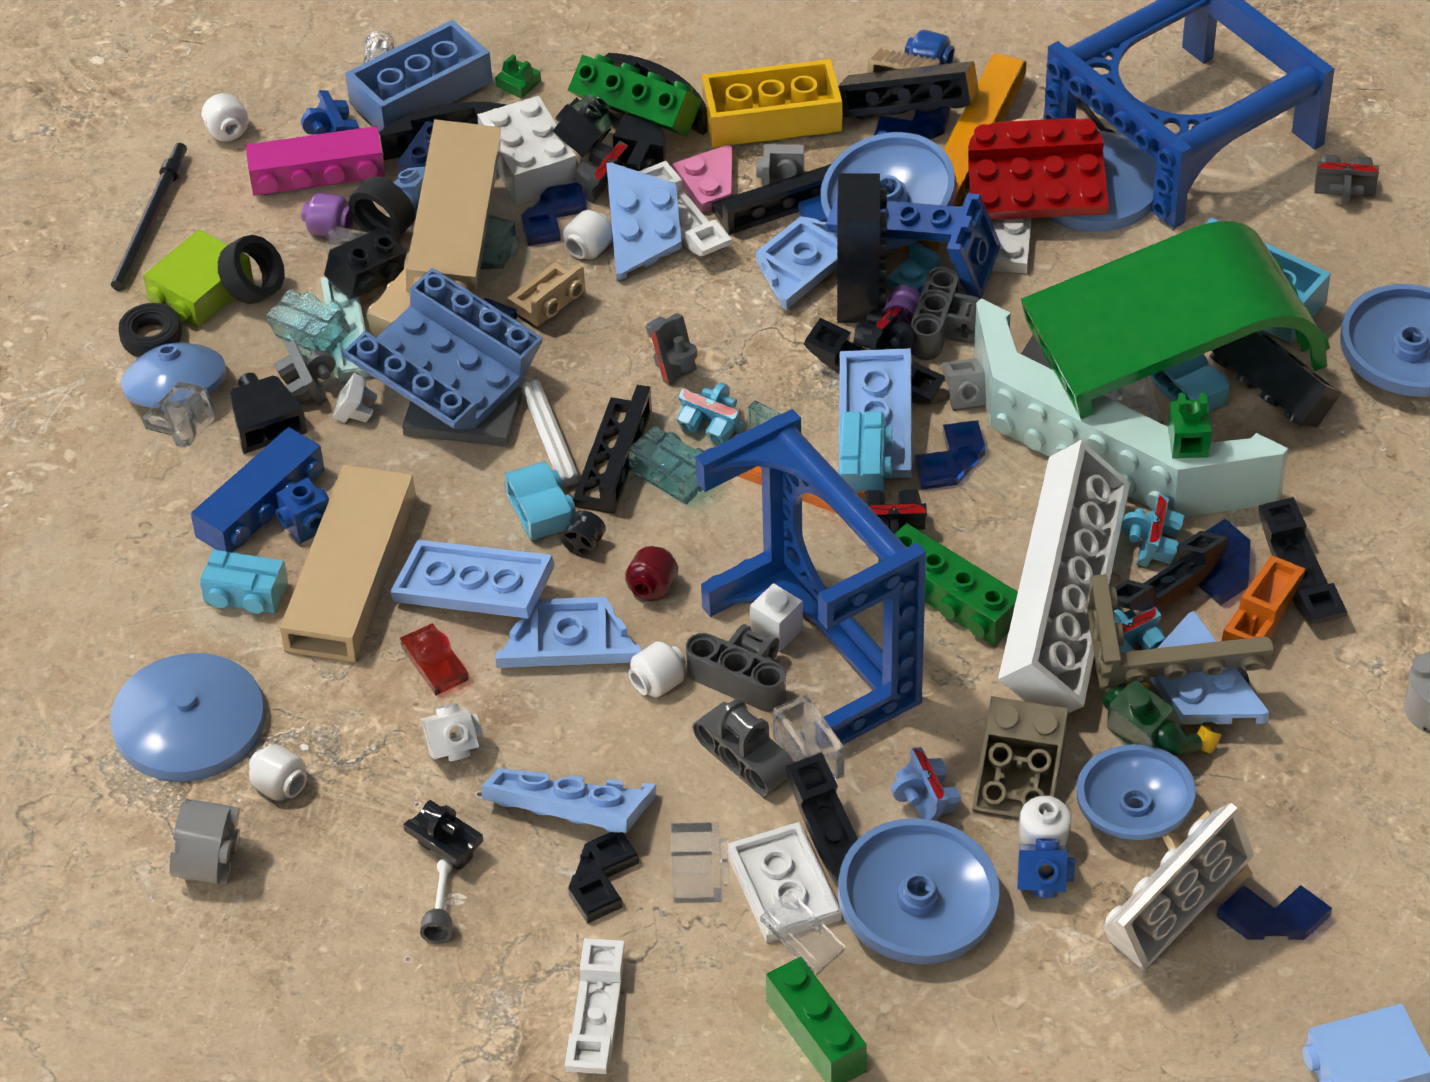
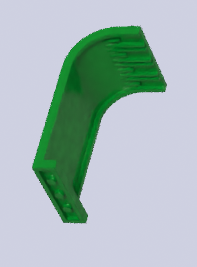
[1021,221,1330,419]

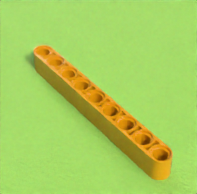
[899,53,1027,253]

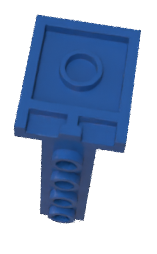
[826,193,1001,299]

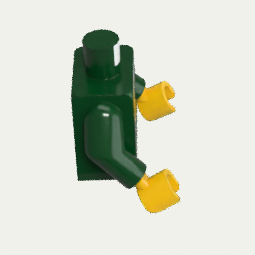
[1102,680,1222,756]

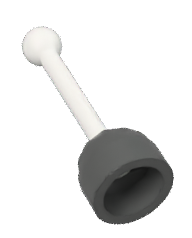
[420,859,453,944]

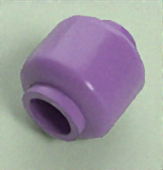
[301,192,354,239]

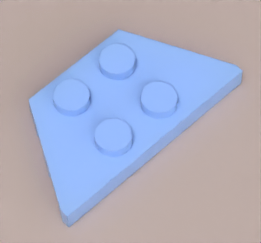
[606,163,682,281]
[756,216,837,310]
[496,597,641,668]
[1150,611,1269,724]

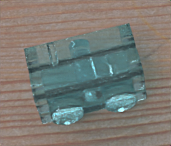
[266,289,350,354]
[628,426,704,505]

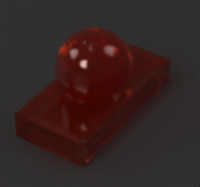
[400,623,469,696]

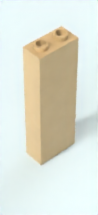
[406,119,501,295]
[280,464,416,662]

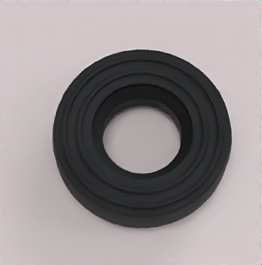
[118,303,182,357]

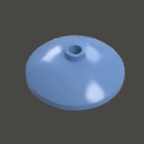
[121,343,226,408]
[1076,744,1196,840]

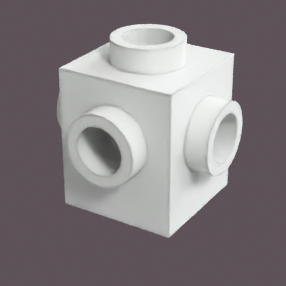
[420,703,483,761]

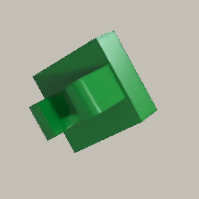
[495,54,541,99]

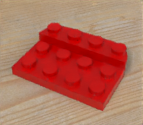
[968,118,1109,220]

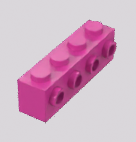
[245,126,385,196]

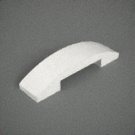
[639,161,732,256]
[564,938,625,1074]

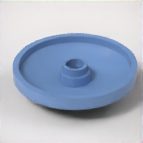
[1047,131,1156,231]
[821,132,957,249]
[1340,284,1430,397]
[110,653,265,782]
[838,818,999,964]

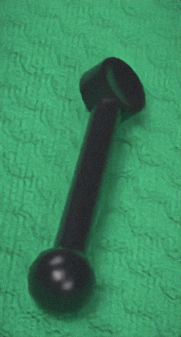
[1077,97,1115,133]

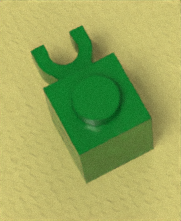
[1168,393,1212,458]

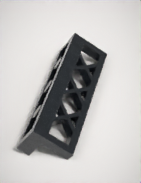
[712,164,831,235]
[573,385,652,514]

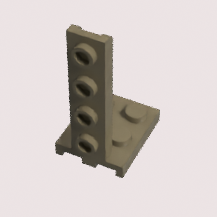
[1086,574,1274,690]

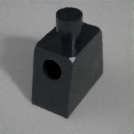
[229,373,307,454]

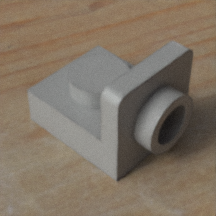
[756,144,804,186]
[942,358,986,409]

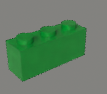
[766,956,867,1082]

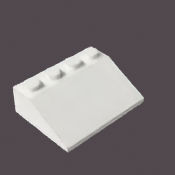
[1103,803,1254,971]

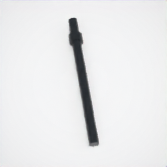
[111,143,187,291]

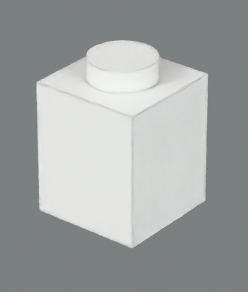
[750,583,803,652]

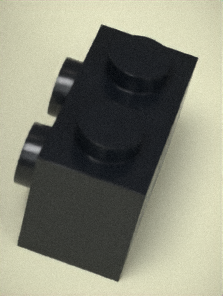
[553,94,620,157]
[324,227,407,300]

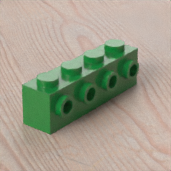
[567,54,702,137]
[878,523,1018,646]

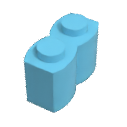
[1150,354,1229,412]
[504,461,576,541]

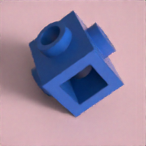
[276,477,329,544]
[1017,838,1075,898]

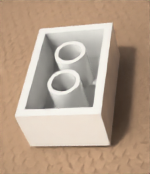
[477,96,578,205]

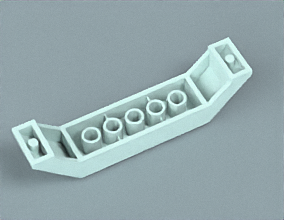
[974,298,1288,518]

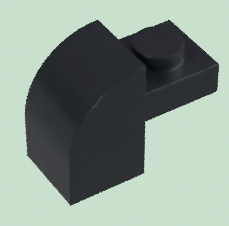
[613,115,666,171]

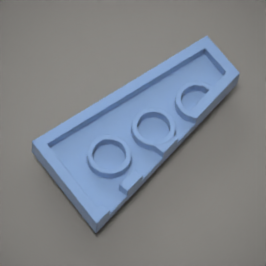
[482,768,656,833]

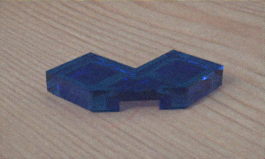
[874,106,951,140]
[521,182,587,246]
[914,420,985,490]
[1198,519,1251,605]
[1217,885,1332,940]

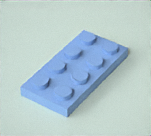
[839,348,912,478]
[390,540,555,619]

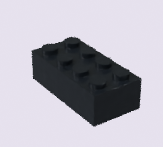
[837,173,887,323]

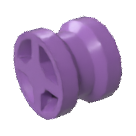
[883,285,921,326]

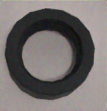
[348,177,415,240]
[218,235,285,304]

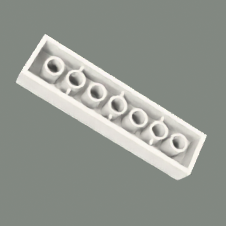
[998,440,1130,713]

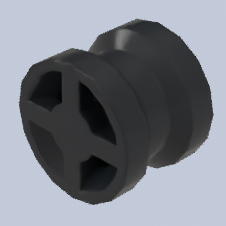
[561,510,606,557]

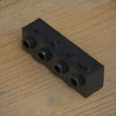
[838,61,979,119]
[1209,330,1342,427]

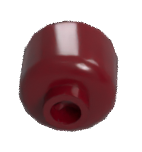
[625,546,679,601]

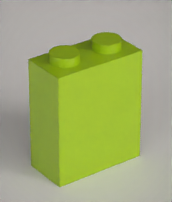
[143,229,254,328]

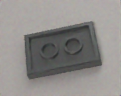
[402,387,522,447]

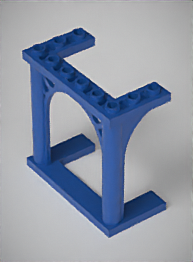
[1043,0,1335,229]
[695,409,926,753]

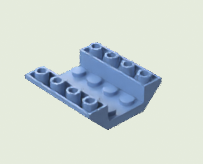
[342,268,543,429]

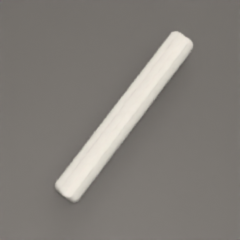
[522,379,578,488]

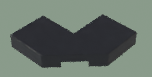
[568,832,639,924]

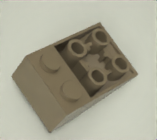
[972,696,1069,818]

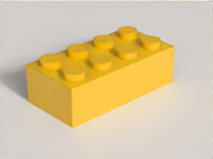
[701,59,842,148]

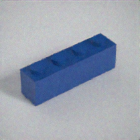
[190,427,325,553]

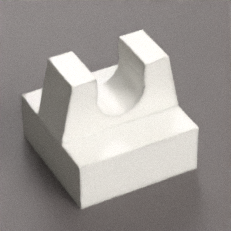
[333,373,377,423]

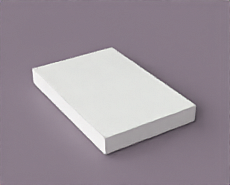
[726,822,842,943]

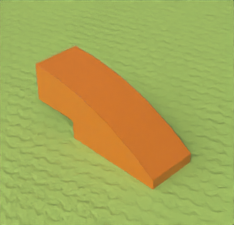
[1221,555,1305,641]

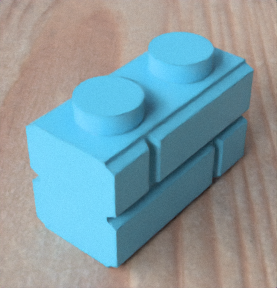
[839,411,893,493]
[200,550,288,614]

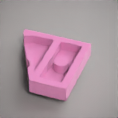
[673,144,732,214]

